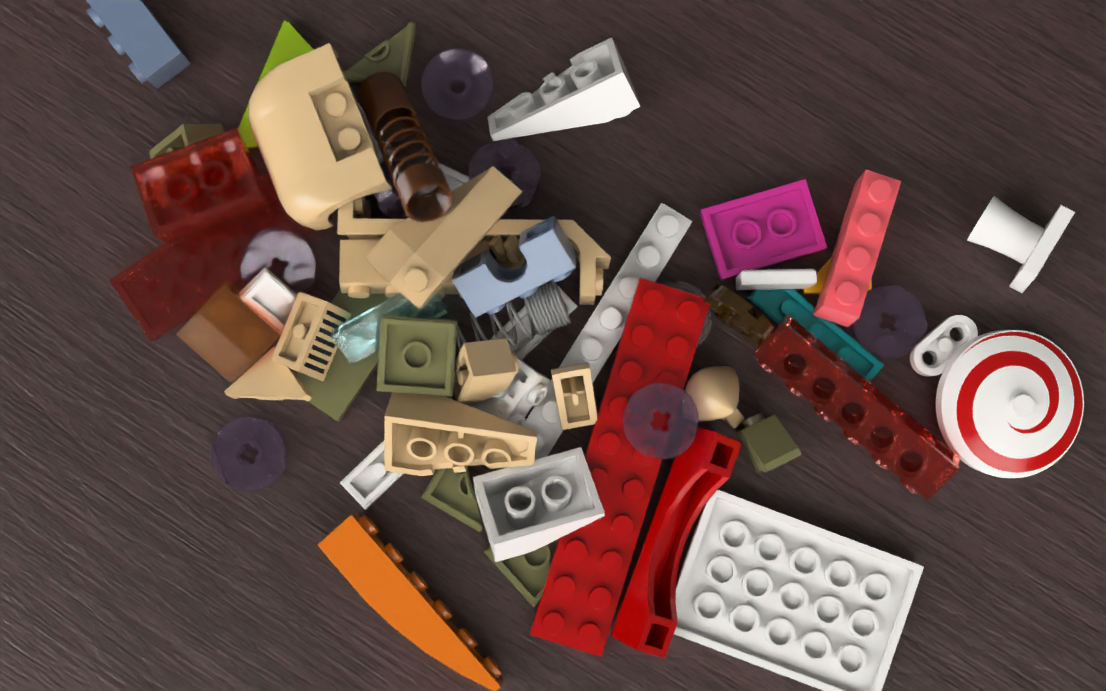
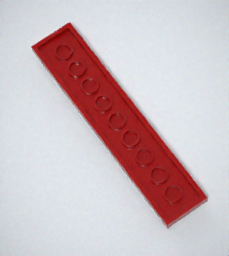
[530,278,709,657]

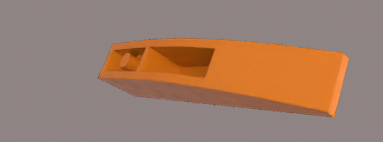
[317,513,503,691]

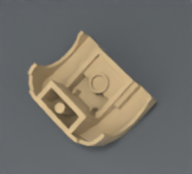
[249,43,392,230]

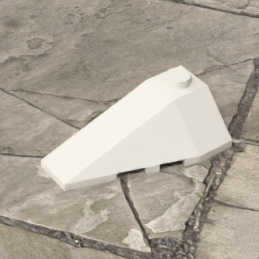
[488,37,640,141]

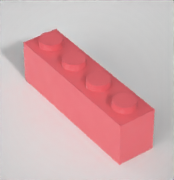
[813,169,901,327]

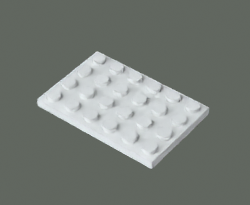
[674,490,924,691]

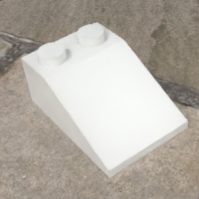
[473,447,605,562]

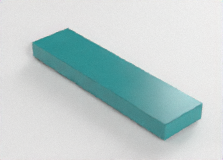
[746,289,884,393]

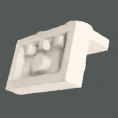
[472,357,551,426]

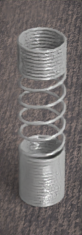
[455,280,571,362]

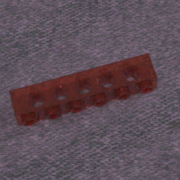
[753,313,960,500]

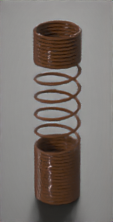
[358,71,453,222]

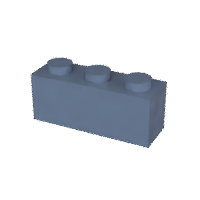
[86,0,191,89]

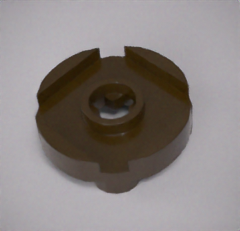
[704,284,775,347]

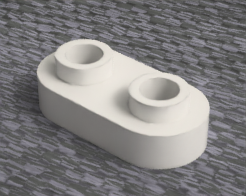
[910,315,978,377]

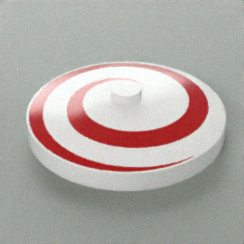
[936,330,1084,478]

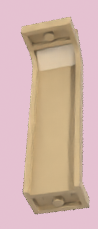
[337,196,611,305]

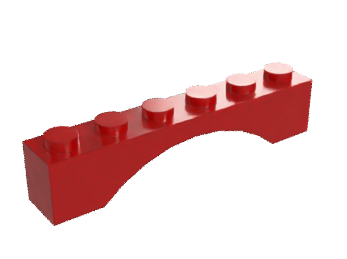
[611,424,742,658]

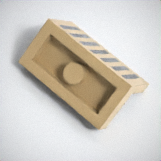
[270,291,351,381]

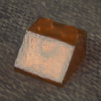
[176,280,282,383]

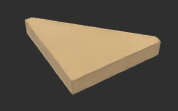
[224,347,313,401]

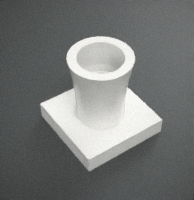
[967,196,1075,293]

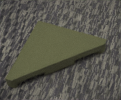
[342,22,416,90]
[421,466,483,532]

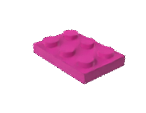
[699,179,827,281]

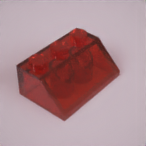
[130,128,272,244]

